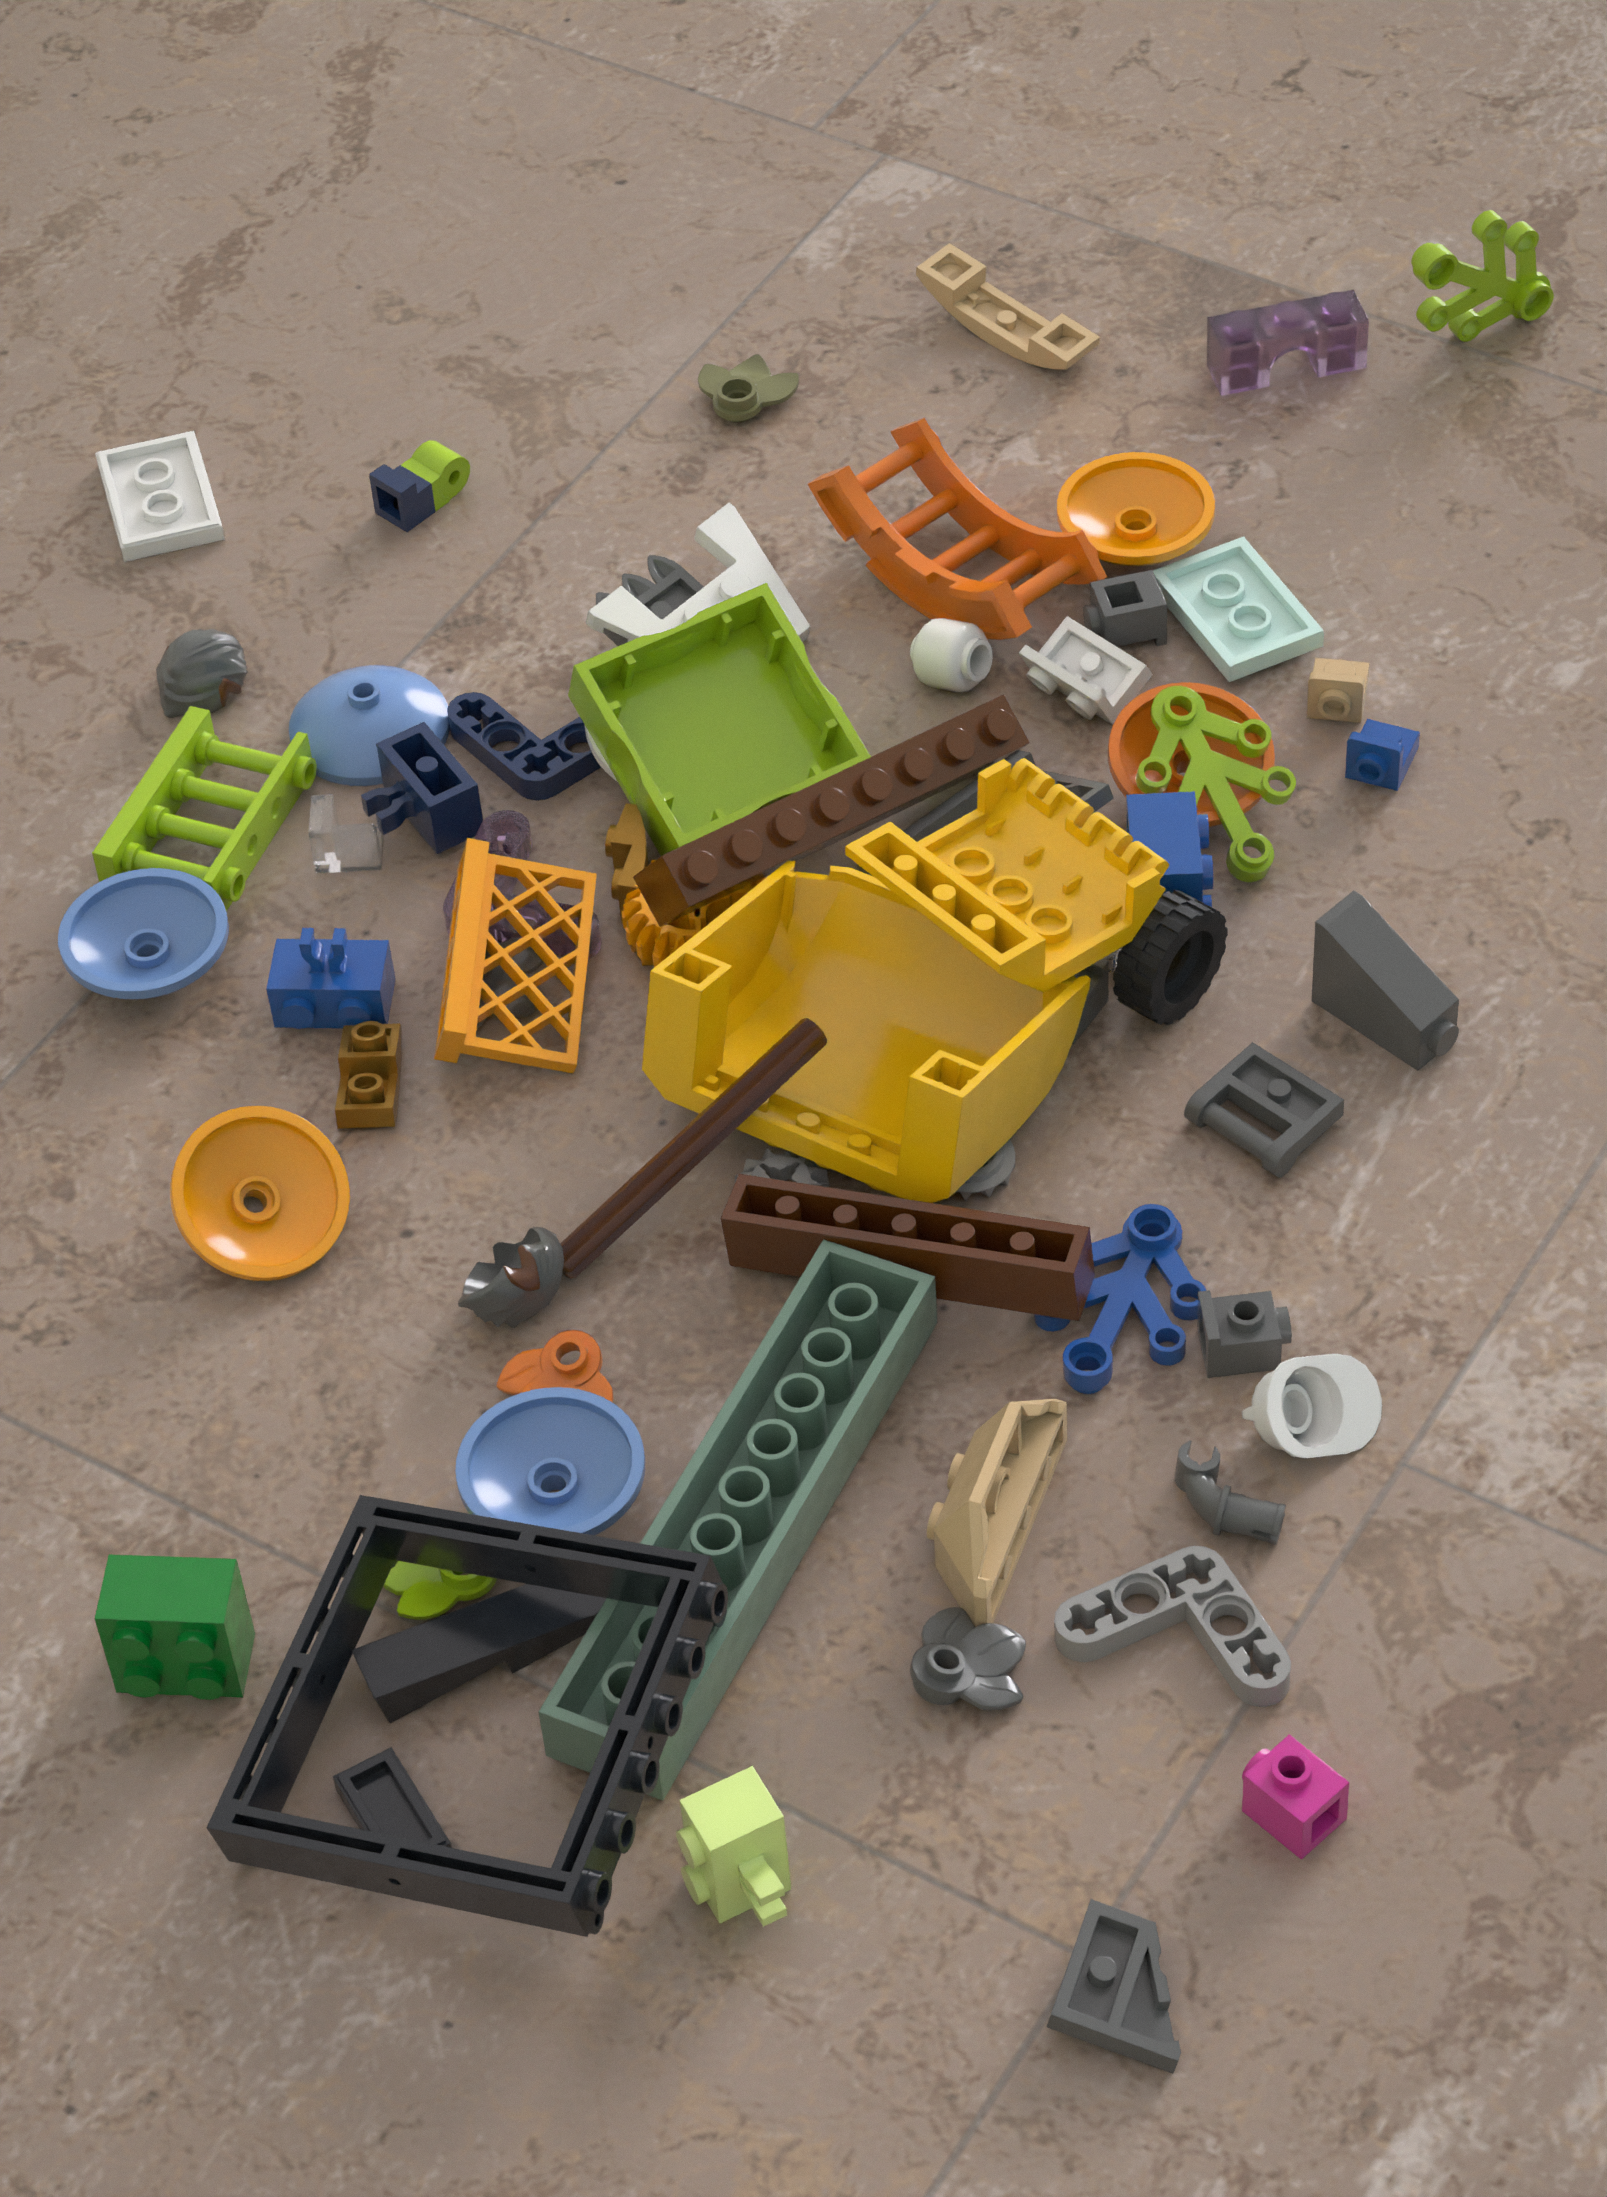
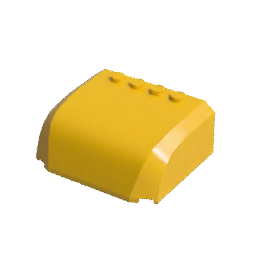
[642,861,1091,1203]

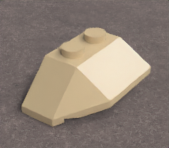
[927,1399,1067,1627]

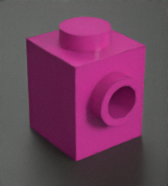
[1242,1734,1349,1860]

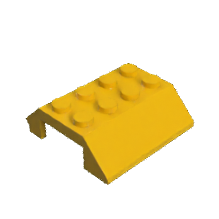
[845,758,1169,993]

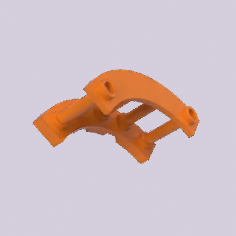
[808,418,1107,640]

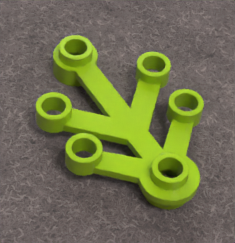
[1411,210,1554,342]
[1135,686,1296,882]

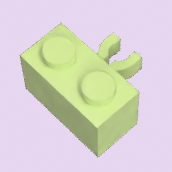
[676,1766,791,1927]

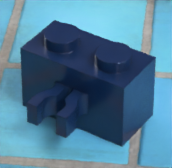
[361,722,485,854]

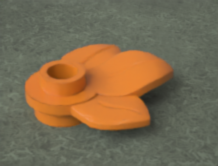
[496,1330,613,1403]

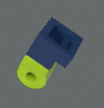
[369,440,470,532]

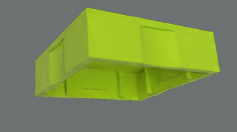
[568,583,871,856]

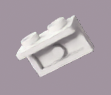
[1019,616,1153,725]

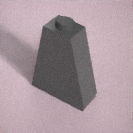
[1312,891,1459,1071]

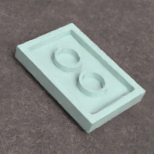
[1153,536,1324,682]

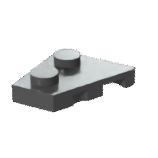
[1047,1899,1181,2074]

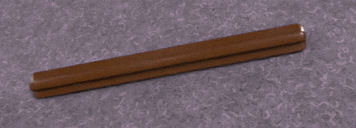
[560,1018,827,1279]

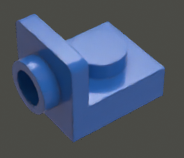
[1345,719,1420,791]

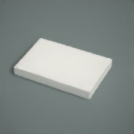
[95,431,225,562]

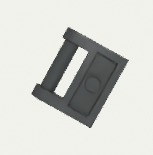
[1184,1042,1344,1178]

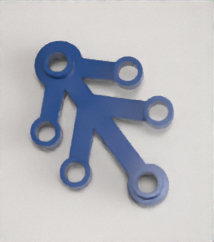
[1034,1204,1207,1394]

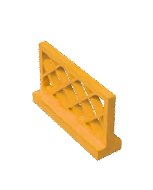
[434,838,597,1074]

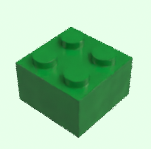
[94,1554,255,1700]

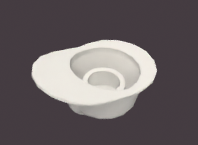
[1242,1354,1382,1459]

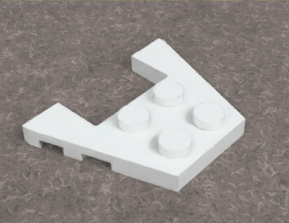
[586,503,811,642]

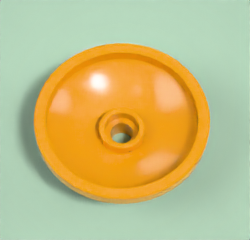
[1057,452,1215,566]
[170,1106,350,1281]

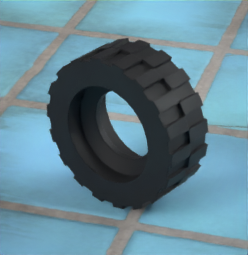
[1113,890,1228,1025]

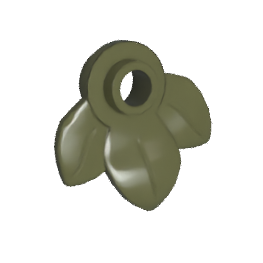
[698,354,799,422]

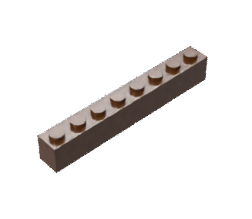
[633,694,1030,927]

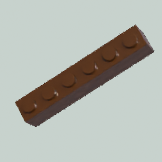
[720,1174,1095,1321]

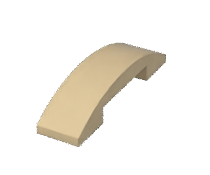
[916,243,1100,370]

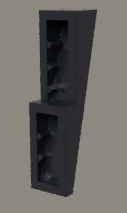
[351,1584,607,1723]

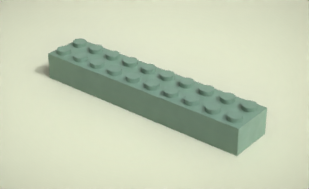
[538,1239,937,1801]

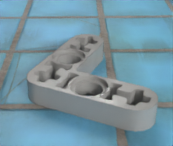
[1054,1546,1291,1707]

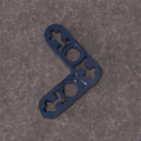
[447,692,601,801]

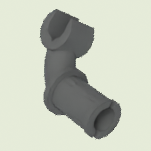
[1174,1440,1286,1545]

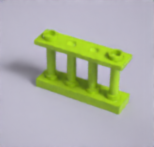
[92,706,317,912]

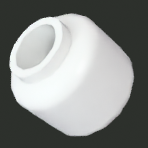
[910,618,993,692]

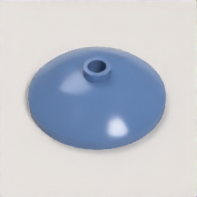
[289,665,450,786]
[58,868,229,1000]
[455,1387,645,1536]

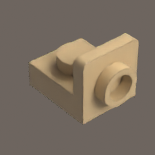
[1307,658,1369,723]

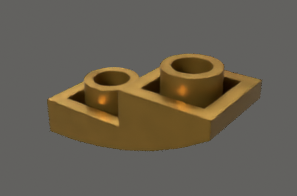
[605,803,649,924]
[335,1021,402,1129]

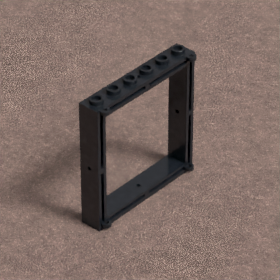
[207,1495,728,1937]

